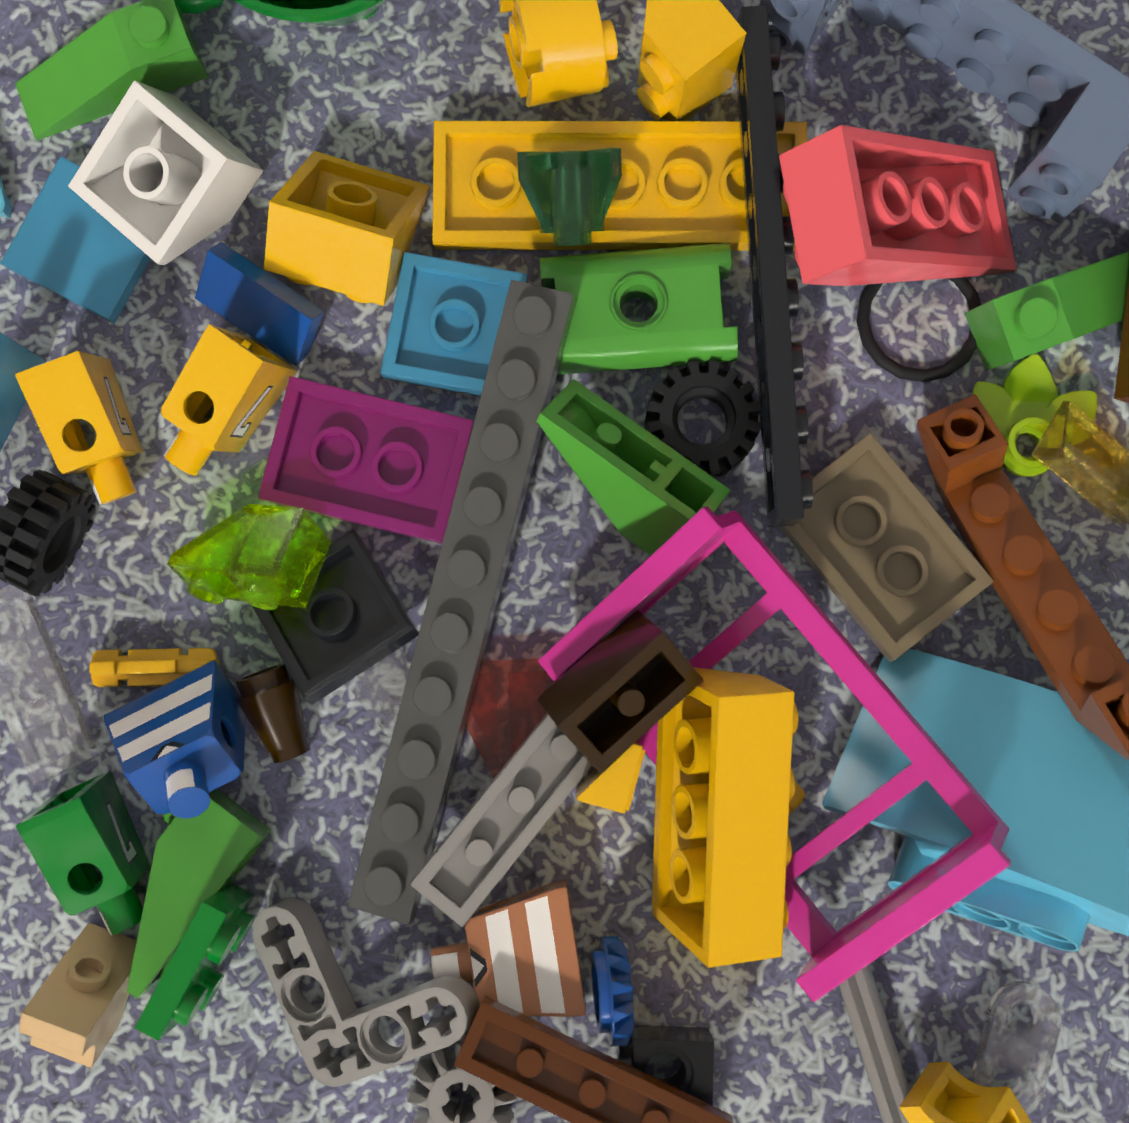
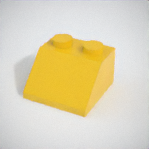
[637,0,746,121]
[264,151,430,306]

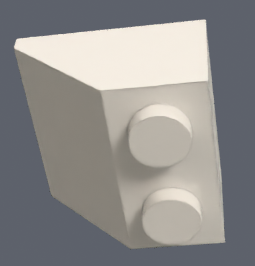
[68,80,264,265]

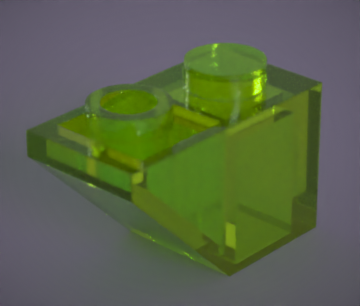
[167,504,331,610]

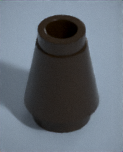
[235,663,310,763]

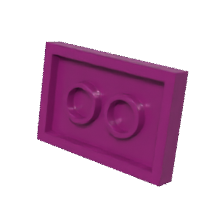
[258,376,474,545]

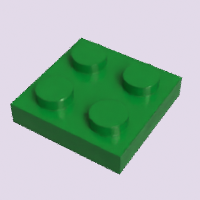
[134,883,255,1041]

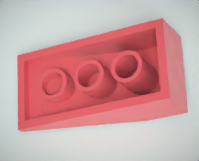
[779,125,1017,286]

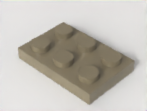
[780,433,994,662]

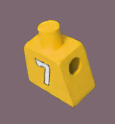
[161,324,298,476]
[15,351,143,505]

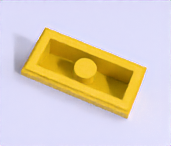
[576,742,645,814]

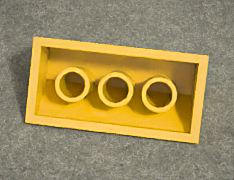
[652,667,798,968]

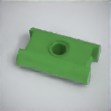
[540,243,738,375]

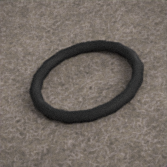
[856,277,981,382]

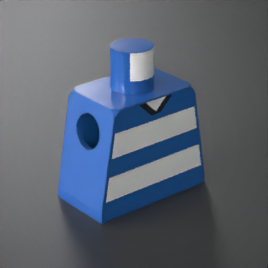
[104,660,246,818]

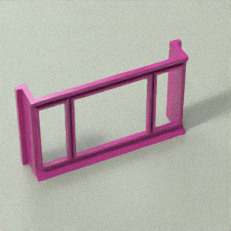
[538,506,1011,1003]

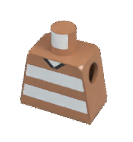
[431,879,586,1017]

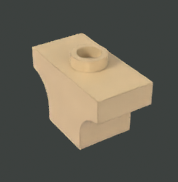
[18,923,137,1068]

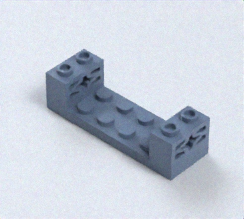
[759,0,1129,224]

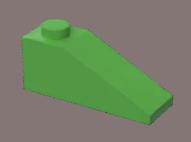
[15,0,209,141]
[965,252,1129,371]
[536,379,731,556]
[127,788,272,999]

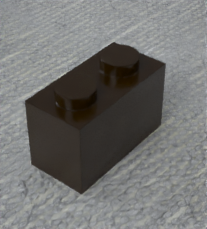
[537,609,704,773]

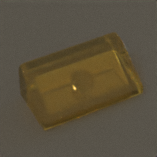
[1031,401,1129,524]

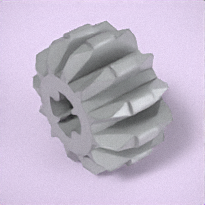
[407,1034,519,1123]

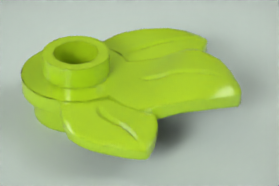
[972,354,1097,477]

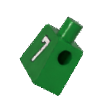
[16,770,150,935]

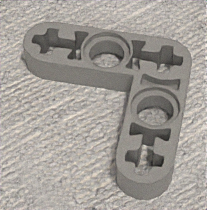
[252,897,480,1087]

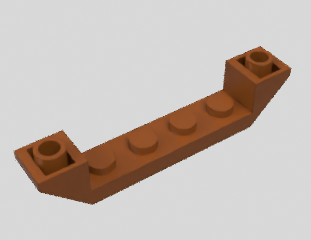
[917,394,1129,760]

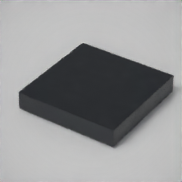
[248,529,419,705]

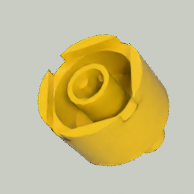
[499,0,618,107]

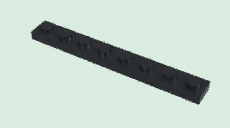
[736,5,813,527]

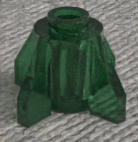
[517,148,622,246]

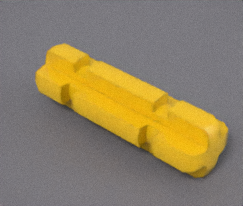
[89,647,219,688]

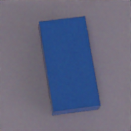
[195,242,324,366]

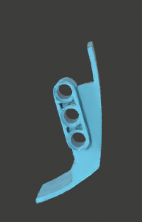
[822,649,1129,952]

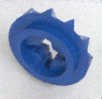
[591,935,635,1047]

